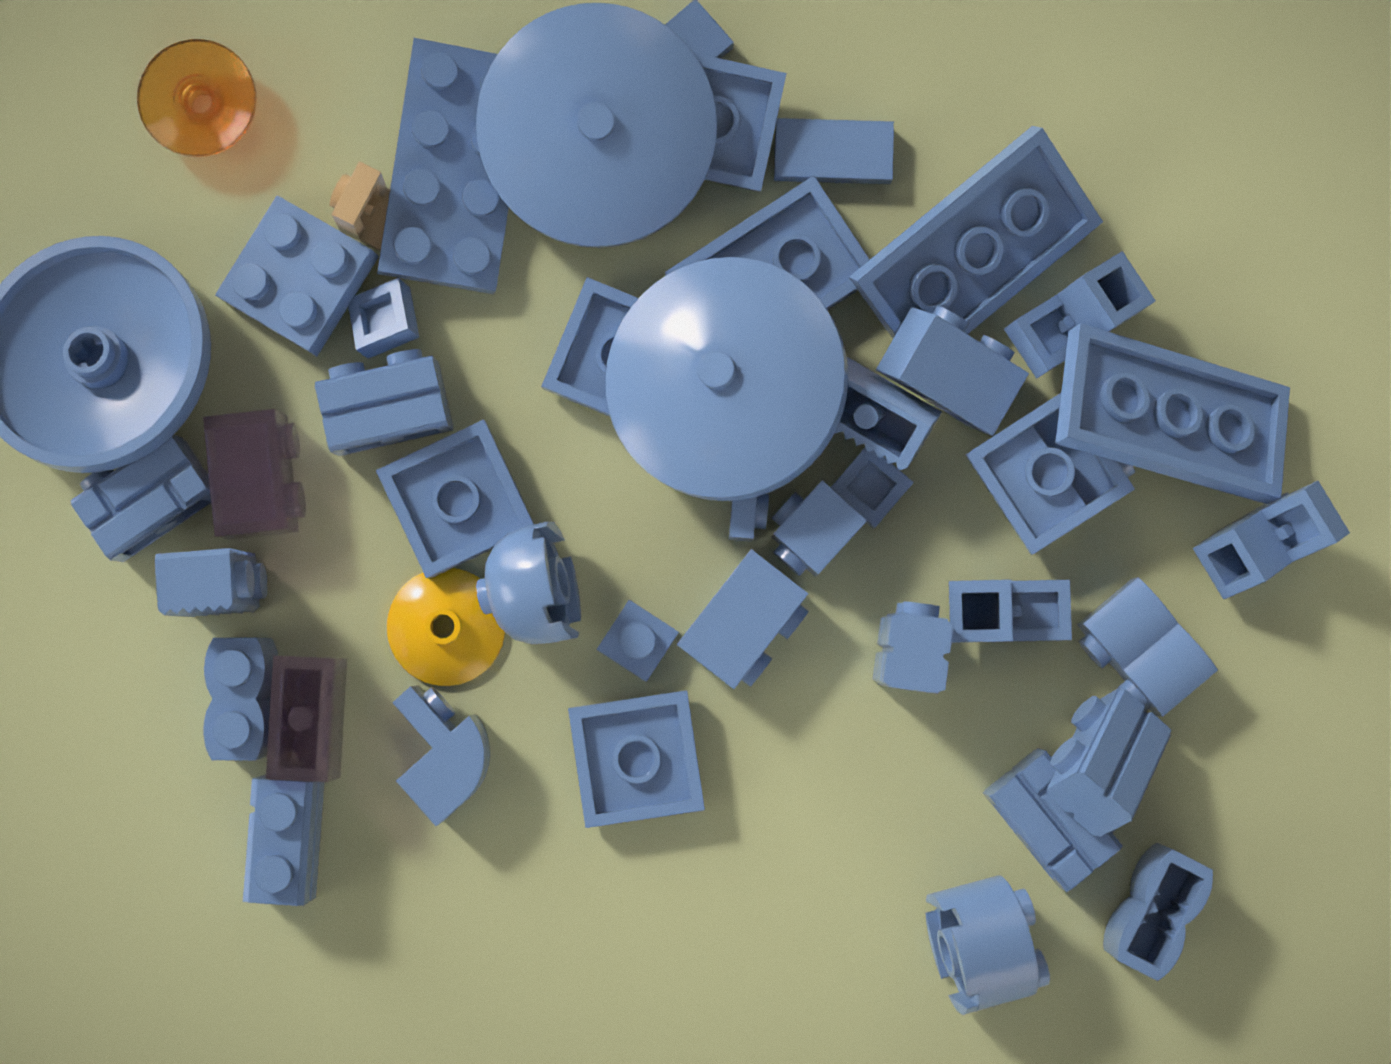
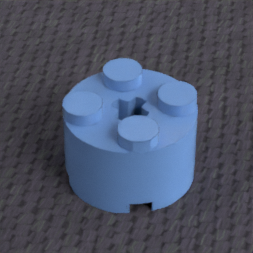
[925,875,1050,1015]

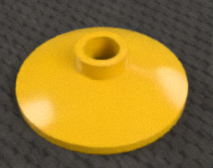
[387,568,505,686]

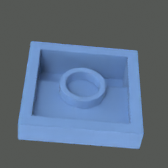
[965,393,1136,555]

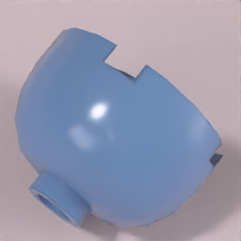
[476,521,581,644]

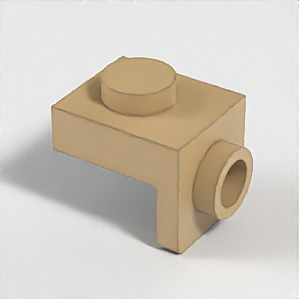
[330,161,390,251]

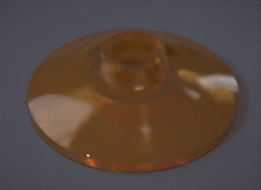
[137,39,257,157]

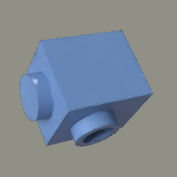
[771,480,867,576]

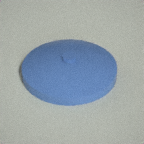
[476,3,717,248]
[0,236,211,473]
[605,257,848,501]

